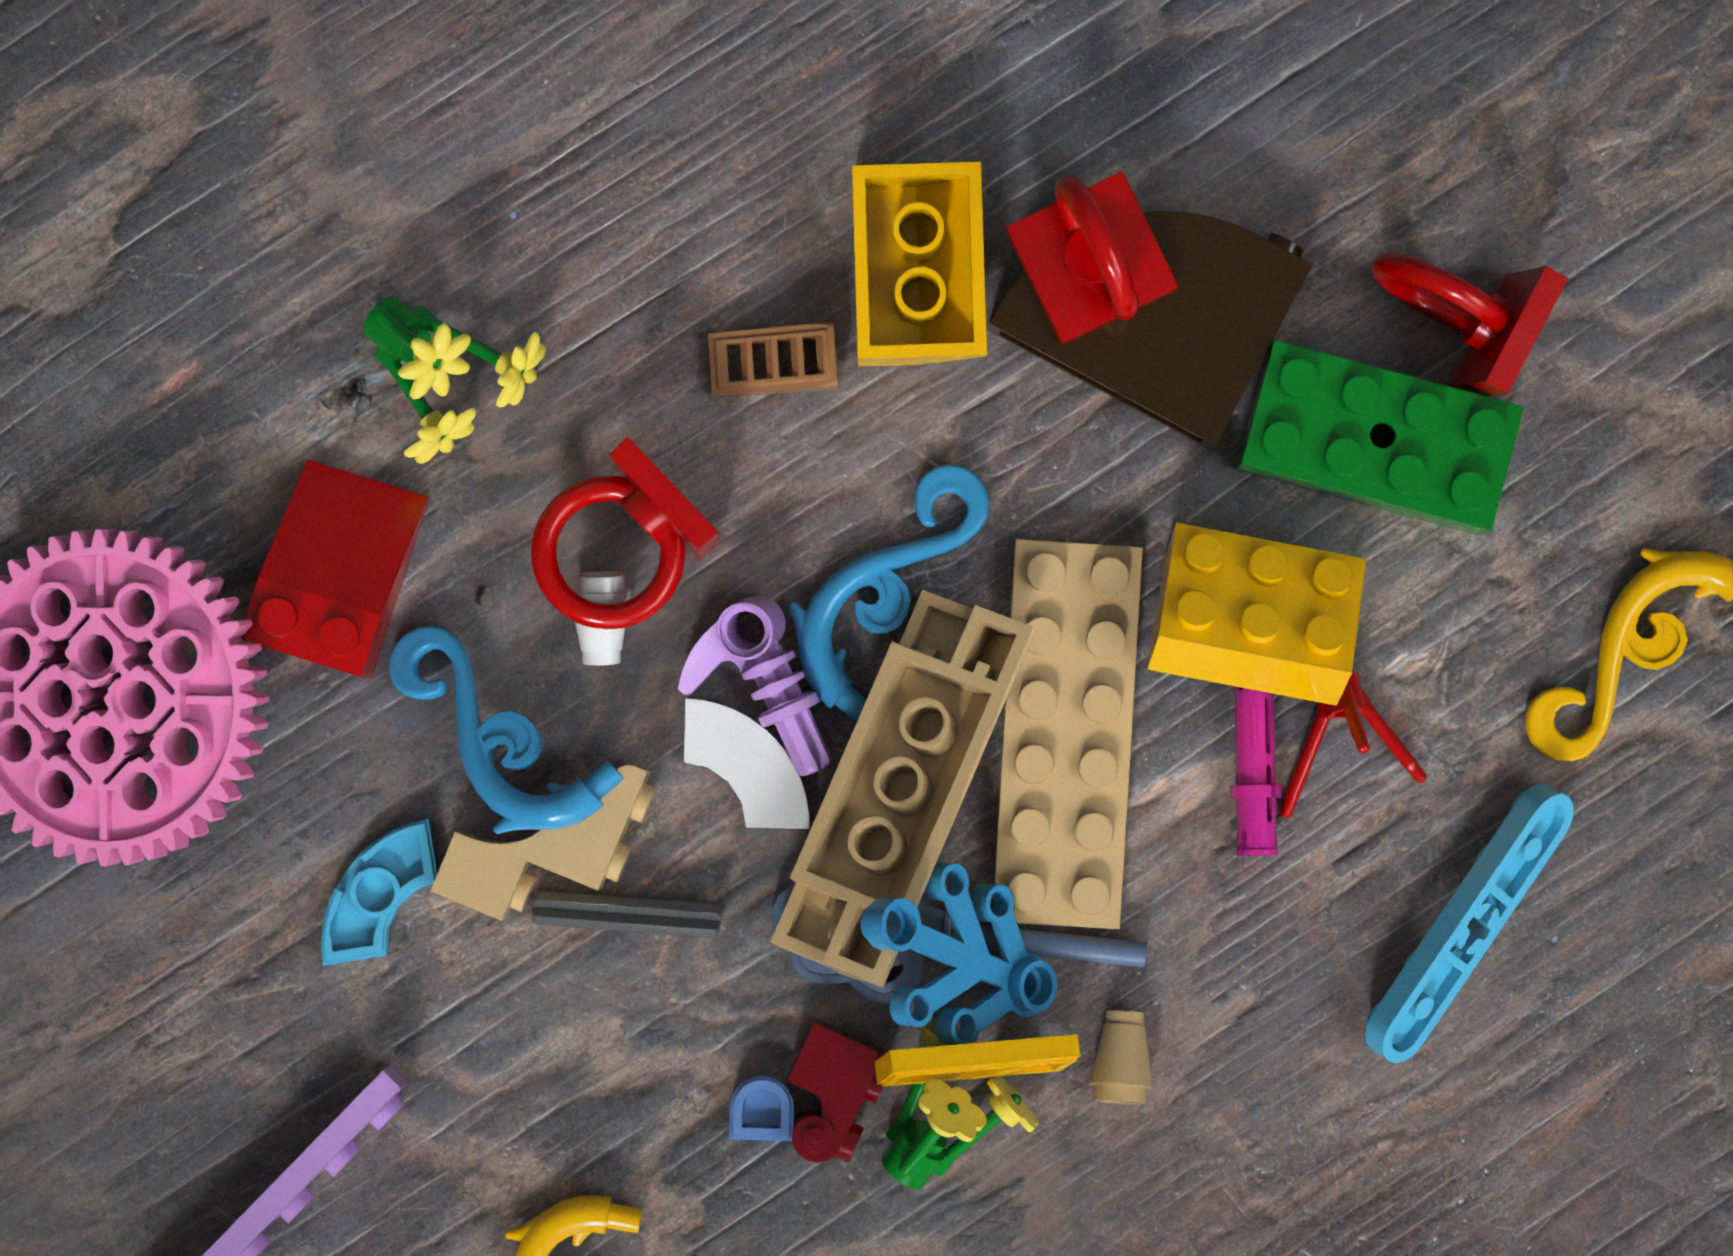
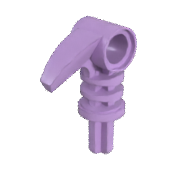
[678,595,832,776]

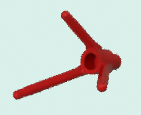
[1279,671,1427,818]

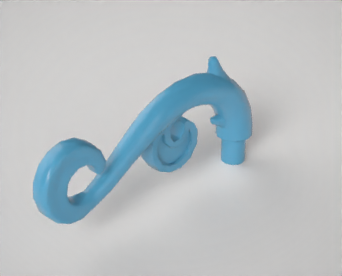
[789,464,990,723]
[389,625,624,834]

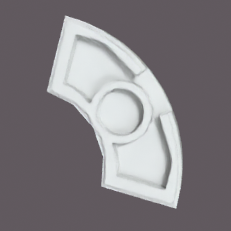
[684,698,810,829]

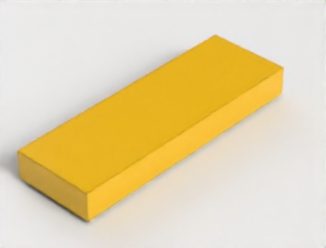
[874,1034,1081,1087]

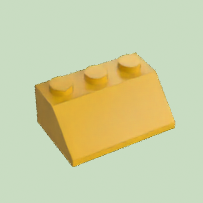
[852,162,987,367]

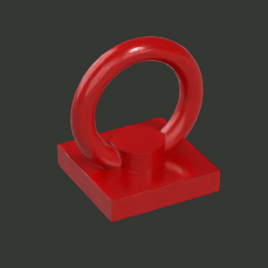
[1005,171,1179,346]
[1371,252,1568,396]
[531,437,719,630]

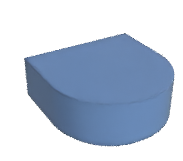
[729,1074,794,1141]

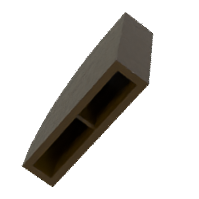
[988,211,1313,450]

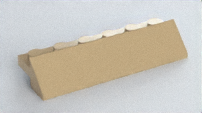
[770,590,1035,988]

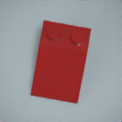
[241,459,430,679]

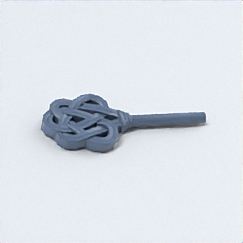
[770,882,1147,1004]

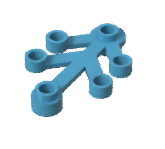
[860,862,1057,1045]

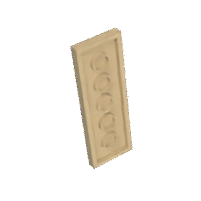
[992,539,1143,929]

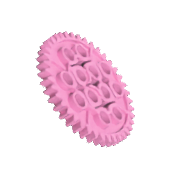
[0,528,270,867]

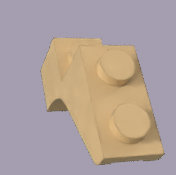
[430,765,656,921]

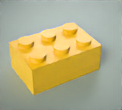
[1147,522,1366,706]

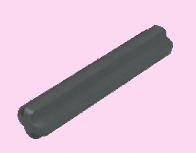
[532,890,722,938]

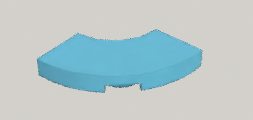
[321,818,439,966]

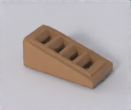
[708,322,838,398]

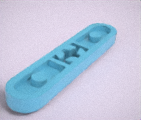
[1365,783,1574,1064]

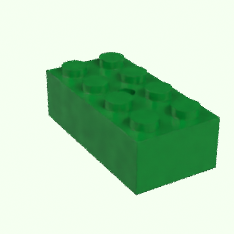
[1234,340,1524,536]

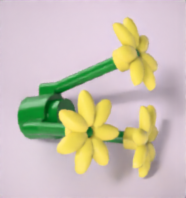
[363,297,546,464]

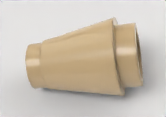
[1089,1010,1153,1105]

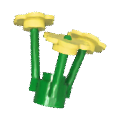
[881,1017,1039,1190]

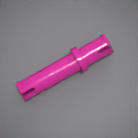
[1230,686,1282,856]

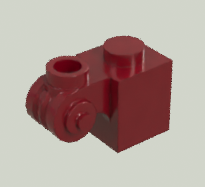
[787,1017,884,1163]

